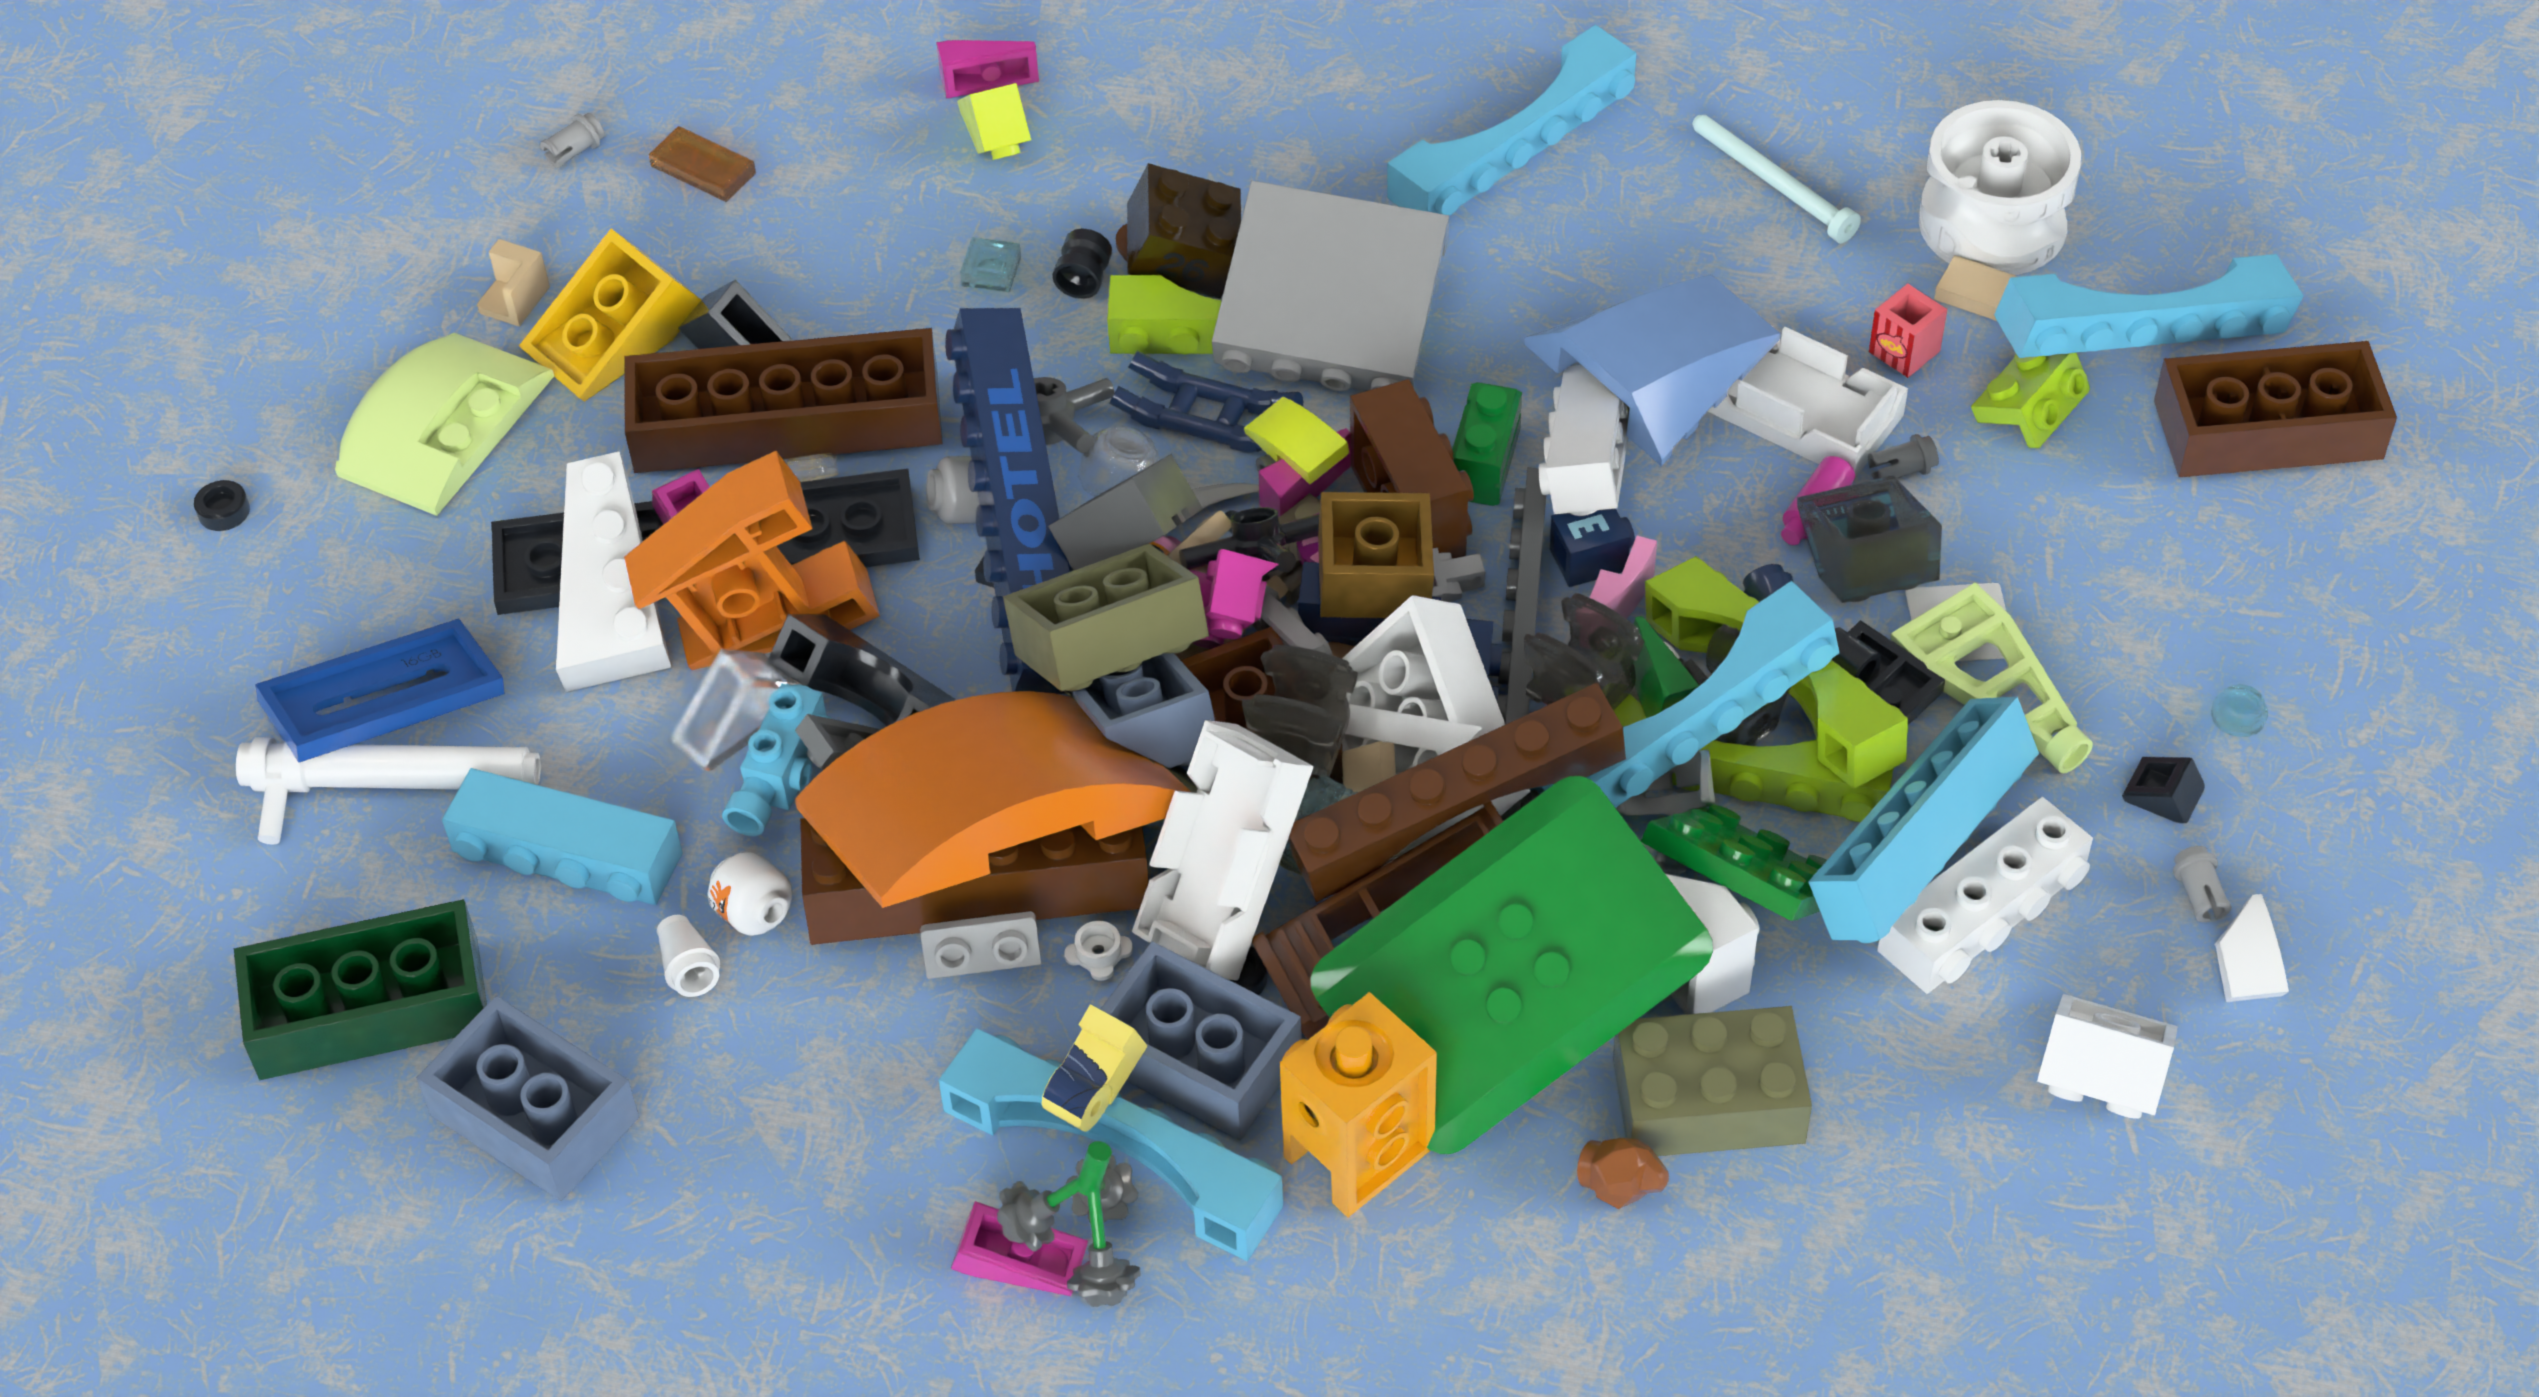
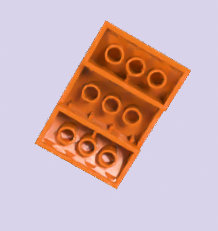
[795,691,1191,908]

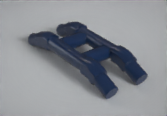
[1109,350,1304,452]

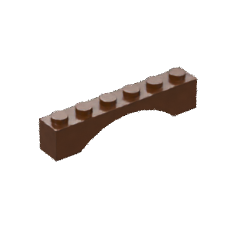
[1288,683,1626,902]

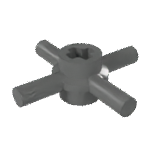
[1034,377,1114,453]

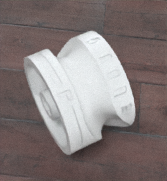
[1919,100,2081,276]

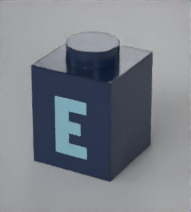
[1549,508,1635,587]

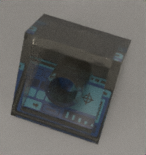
[1797,475,1942,603]

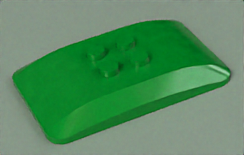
[1311,776,1713,1154]

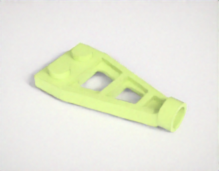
[1891,582,2093,773]

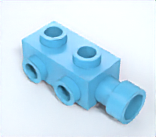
[722,683,831,836]

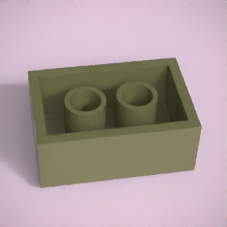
[1003,544,1209,692]
[1613,1006,1812,1156]

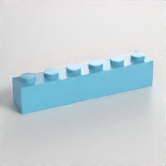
[1808,696,2039,943]

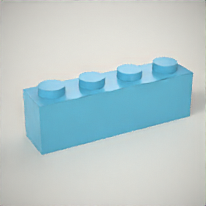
[442,768,683,905]

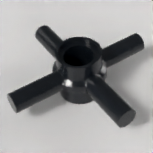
[1179,507,1320,573]

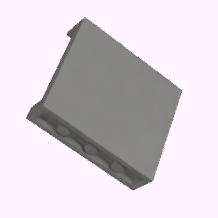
[1212,180,1449,391]

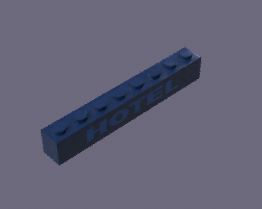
[945,308,1069,694]

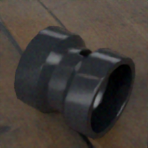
[1052,228,1112,299]

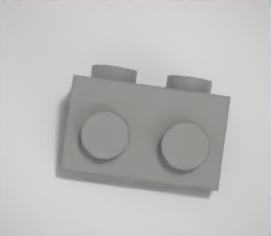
[920,911,1041,979]

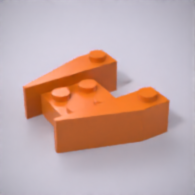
[624,451,880,670]

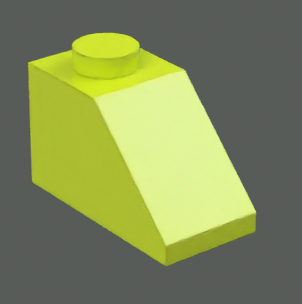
[957,83,1031,160]

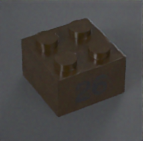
[1127,163,1241,299]

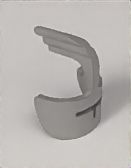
[1616,750,1715,875]

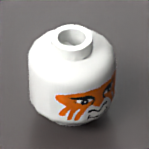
[707,852,793,936]

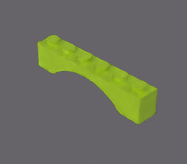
[1107,275,1221,355]
[1645,556,1908,789]
[1566,679,1894,822]

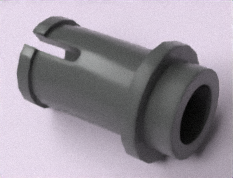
[1868,434,1939,485]

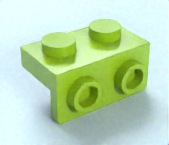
[1971,353,2090,448]

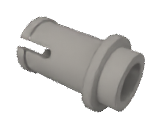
[540,113,605,168]
[2173,846,2232,922]

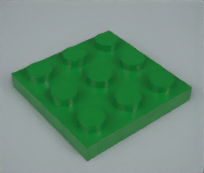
[1641,804,1827,921]

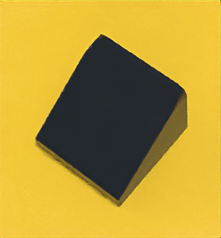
[2122,757,2205,824]

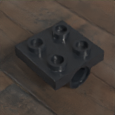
[1790,620,1945,725]

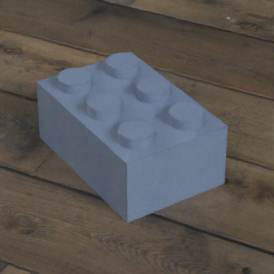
[1100,941,1302,1140]
[416,995,640,1201]

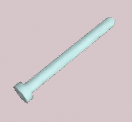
[1692,115,1861,244]

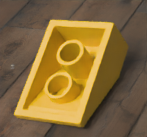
[519,228,702,402]

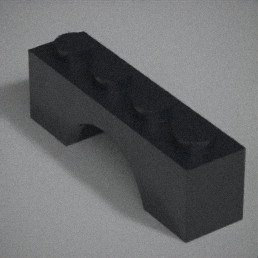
[767,614,956,726]

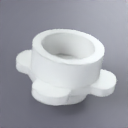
[1064,921,1133,981]

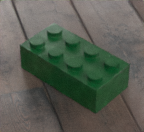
[233,899,487,1081]

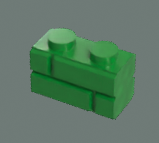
[1452,382,1522,506]

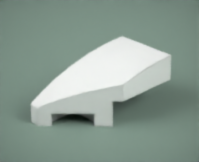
[2214,894,2289,1002]

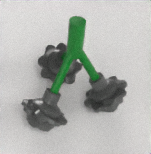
[997,1141,1141,1307]

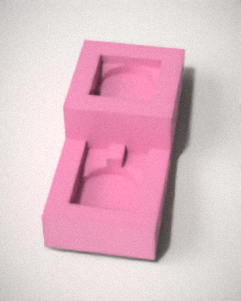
[1583,536,1657,645]

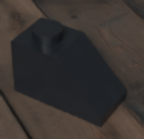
[678,280,793,349]

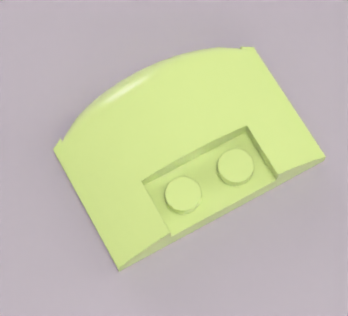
[335,333,554,516]

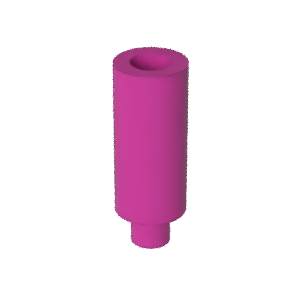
[1781,456,1855,545]

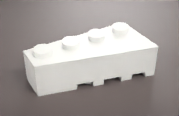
[556,451,671,692]

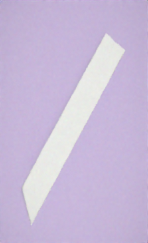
[1319,699,1483,753]

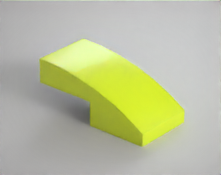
[1244,397,1349,484]

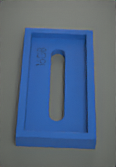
[255,618,505,763]

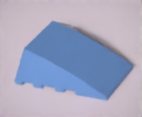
[1524,274,1780,466]

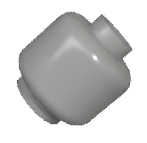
[926,456,980,524]

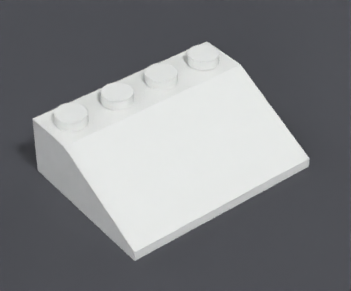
[1313,595,1530,867]

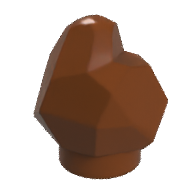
[1577,1138,1669,1209]

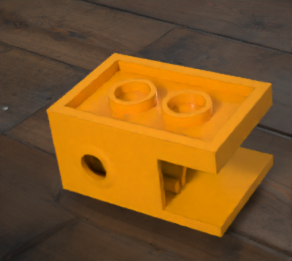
[1280,992,1437,1218]

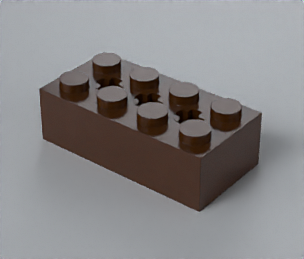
[2154,341,2397,477]

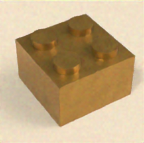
[1318,492,1434,618]

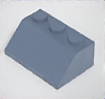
[1069,653,1215,768]

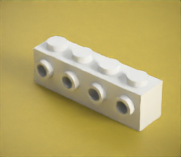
[1539,365,1630,516]
[1877,796,2093,994]

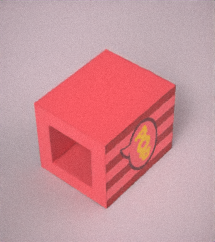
[1869,283,1947,378]

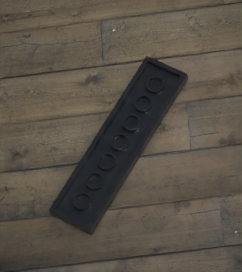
[491,468,920,615]

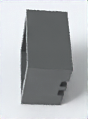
[1048,454,1203,570]

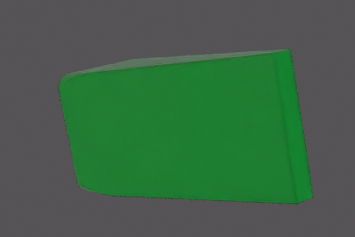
[1624,616,1700,718]

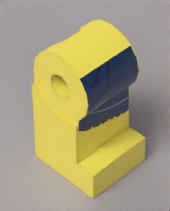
[1042,1004,1147,1132]

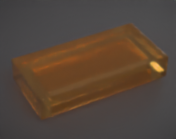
[649,126,756,202]

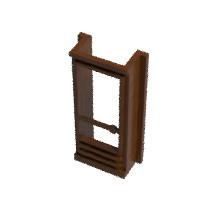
[1252,801,1503,1040]

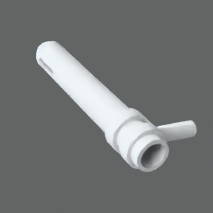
[236,737,541,844]

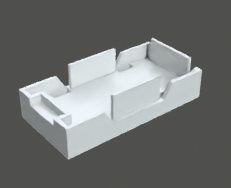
[1707,325,1908,478]
[1132,720,1314,980]

